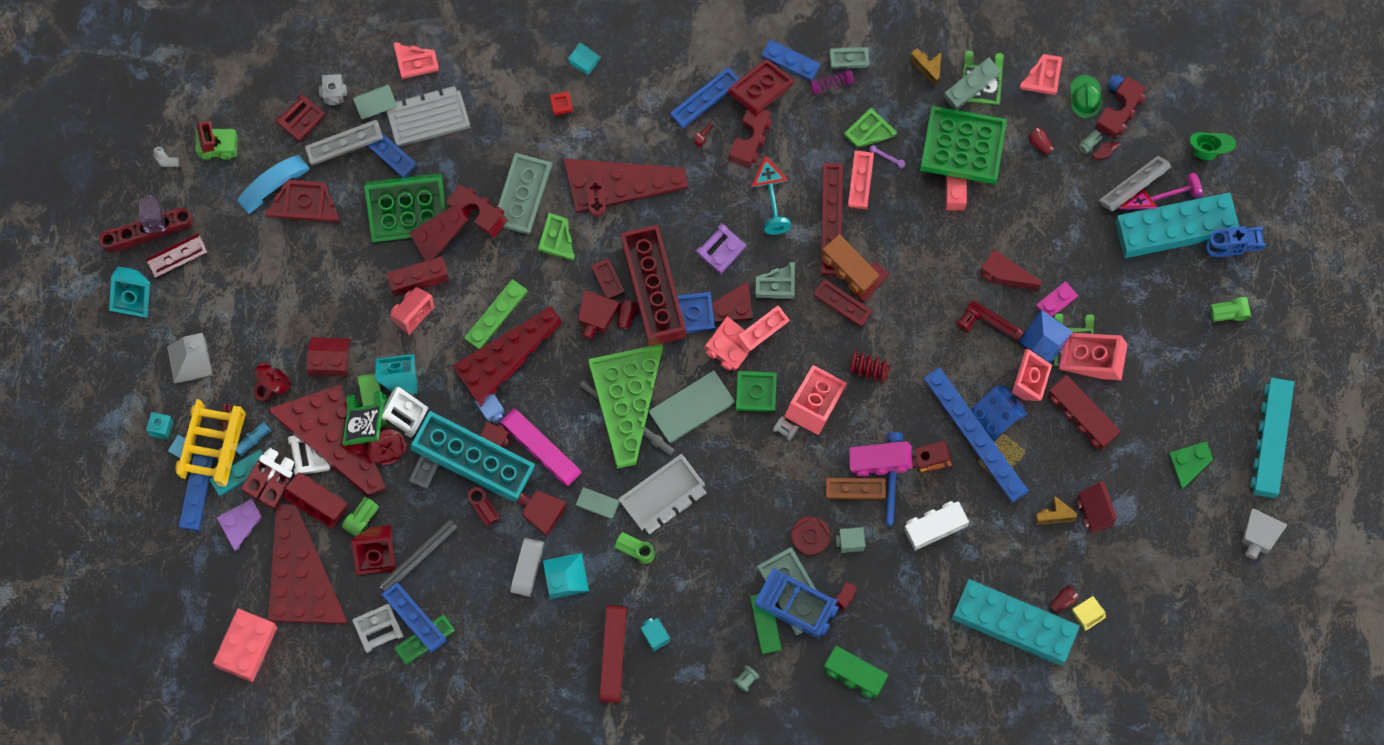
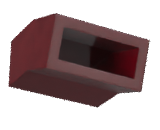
[197,121,215,153]
[835,582,857,612]

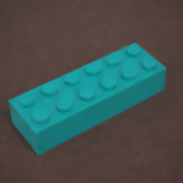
[1115,193,1239,259]
[411,411,535,503]
[952,579,1080,666]

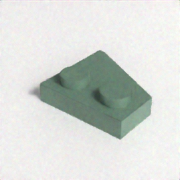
[756,262,795,299]

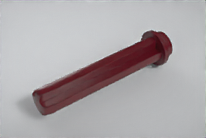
[968,300,1024,342]

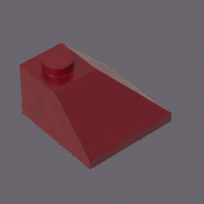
[351,525,396,575]

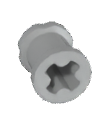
[773,416,799,441]

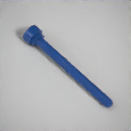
[886,432,903,526]

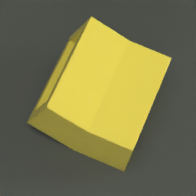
[1071,596,1106,631]

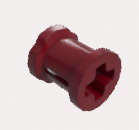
[955,307,981,333]

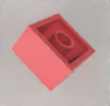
[390,287,435,335]
[1012,349,1052,401]

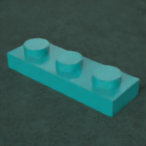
[209,449,263,497]

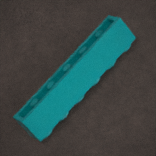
[1250,378,1294,499]

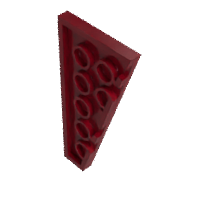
[452,306,562,407]

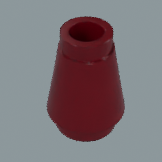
[1027,127,1054,155]
[617,300,638,330]
[1049,586,1079,614]

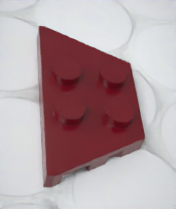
[265,180,340,223]

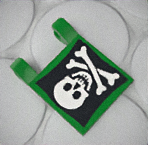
[342,391,387,445]

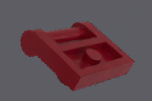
[275,93,326,142]

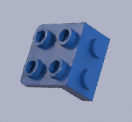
[970,385,1028,440]

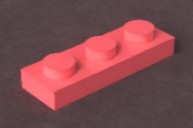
[848,151,874,209]
[735,305,790,353]

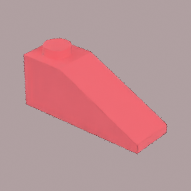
[946,175,967,210]

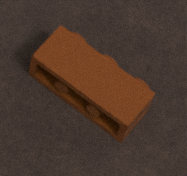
[820,234,880,296]

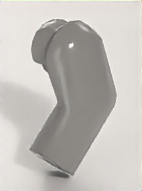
[153,147,179,167]

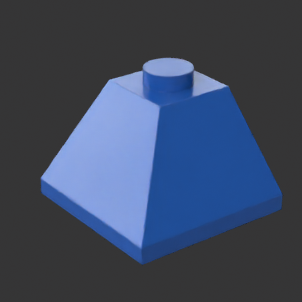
[1019,310,1073,364]

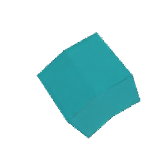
[568,43,601,76]

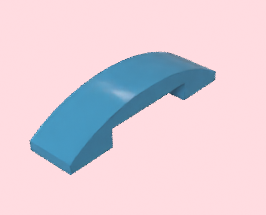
[237,155,310,214]

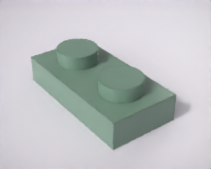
[830,47,869,69]

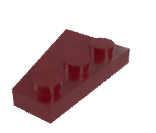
[409,203,468,261]

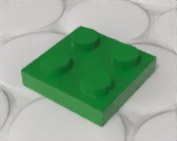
[736,371,777,412]

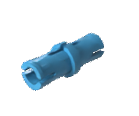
[236,422,271,457]

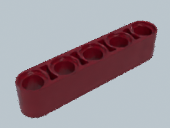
[99,207,193,253]
[600,606,627,703]

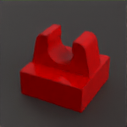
[550,92,573,115]

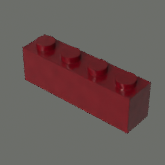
[1048,375,1121,451]

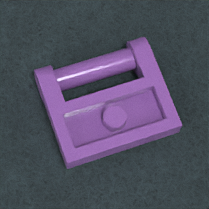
[695,223,747,274]

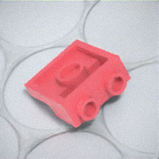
[703,316,749,371]

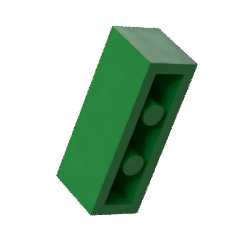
[824,646,888,699]

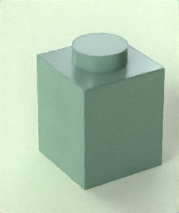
[836,527,865,553]

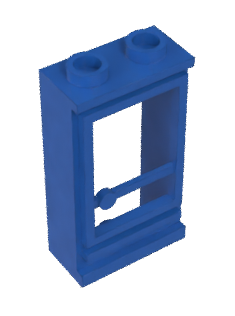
[755,568,839,639]

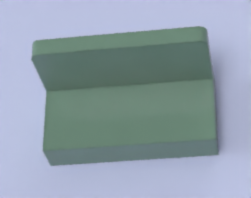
[353,84,397,119]

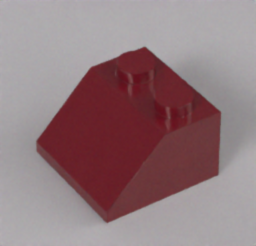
[306,337,350,377]
[1075,481,1117,534]

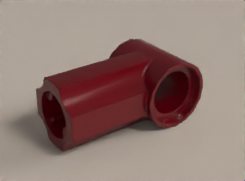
[468,487,500,527]

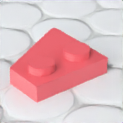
[394,42,439,79]
[1020,54,1062,95]

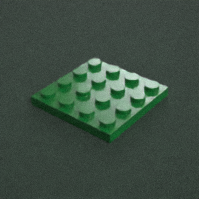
[920,106,1007,184]

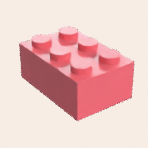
[213,609,277,682]

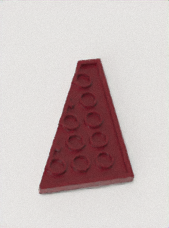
[268,384,386,496]
[268,504,347,624]

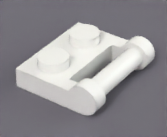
[382,387,428,438]
[288,436,330,476]

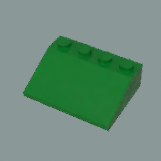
[364,173,446,242]

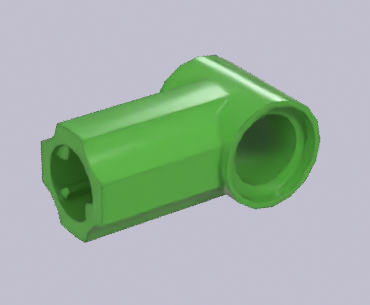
[1210,297,1251,322]
[342,497,379,537]
[615,532,655,564]

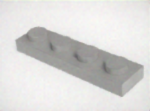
[305,120,383,165]
[1099,156,1171,211]

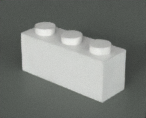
[904,501,969,551]

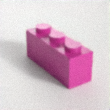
[850,441,913,477]

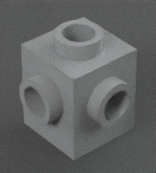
[319,74,347,105]

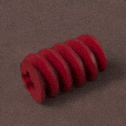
[849,349,892,384]

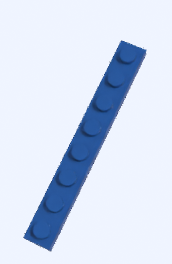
[924,368,1028,503]

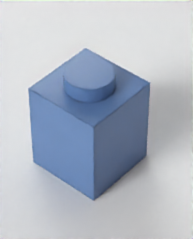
[475,394,506,424]

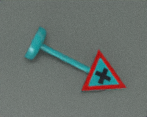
[751,156,791,235]

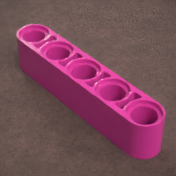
[500,408,582,487]

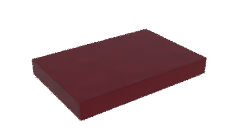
[728,59,794,115]

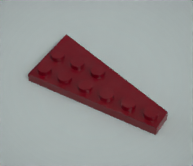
[564,158,689,213]

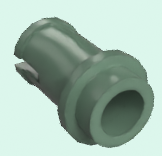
[1078,130,1102,154]

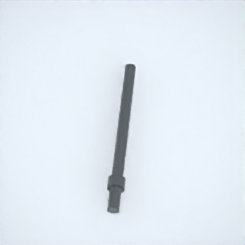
[579,380,675,456]

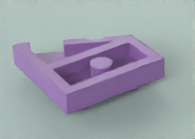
[217,499,262,551]

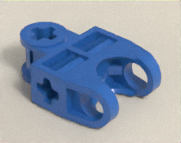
[1205,226,1266,257]

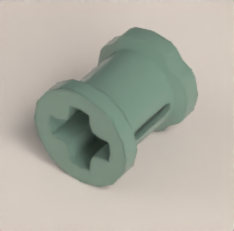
[733,665,759,692]

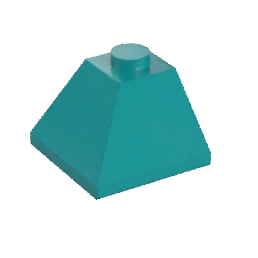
[109,266,150,318]
[375,354,418,395]
[543,553,589,599]

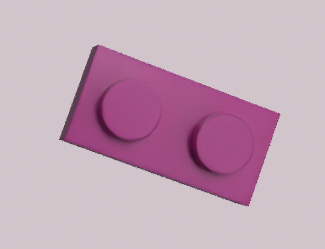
[1036,281,1078,318]

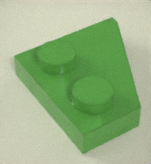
[538,213,575,261]

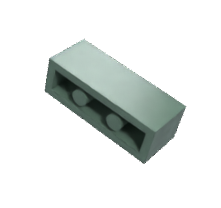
[943,58,1001,110]

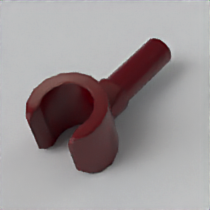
[694,123,713,147]

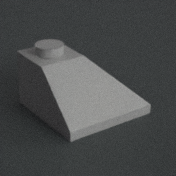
[167,333,213,384]

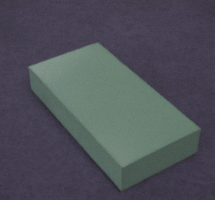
[576,487,620,520]

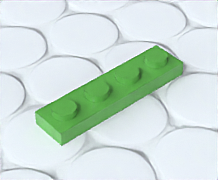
[464,279,528,350]

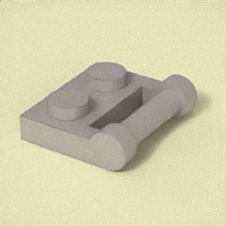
[352,604,403,653]

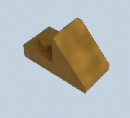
[910,49,941,87]
[1035,496,1077,525]

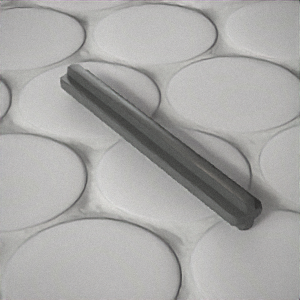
[379,520,457,592]

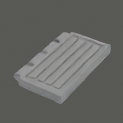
[387,86,471,147]
[618,454,706,534]

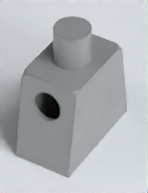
[1242,509,1287,560]

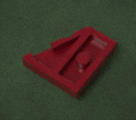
[712,282,753,324]

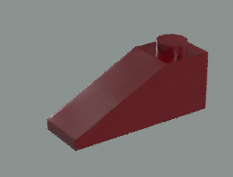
[980,250,1042,291]

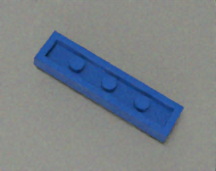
[670,67,740,129]
[179,454,215,531]
[382,582,447,653]

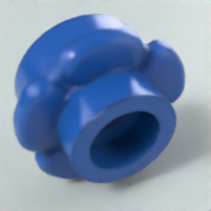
[1108,74,1124,92]

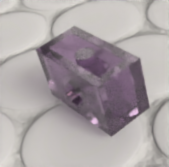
[138,195,166,233]

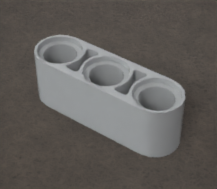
[511,538,544,597]

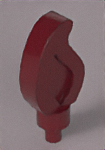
[1092,142,1121,160]

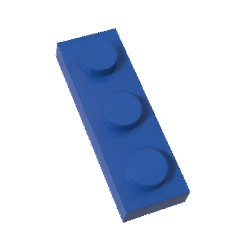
[761,40,821,81]
[368,132,418,177]

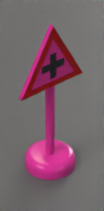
[1120,172,1203,209]

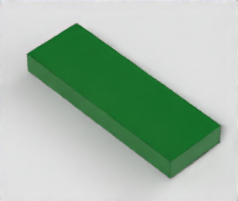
[750,594,782,655]
[394,614,455,665]

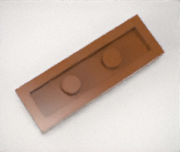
[826,478,885,499]

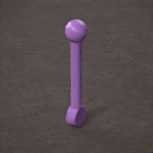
[869,145,905,168]

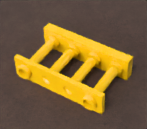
[176,399,246,487]

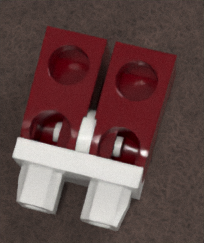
[239,448,294,509]

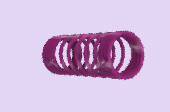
[810,69,854,95]

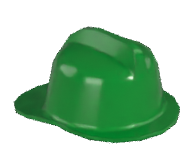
[1070,75,1102,118]
[1190,132,1236,161]

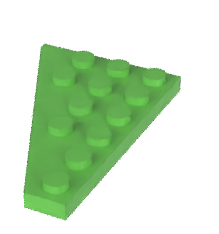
[588,344,663,469]

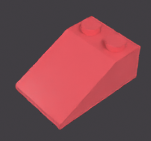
[1059,333,1127,380]
[784,365,847,435]

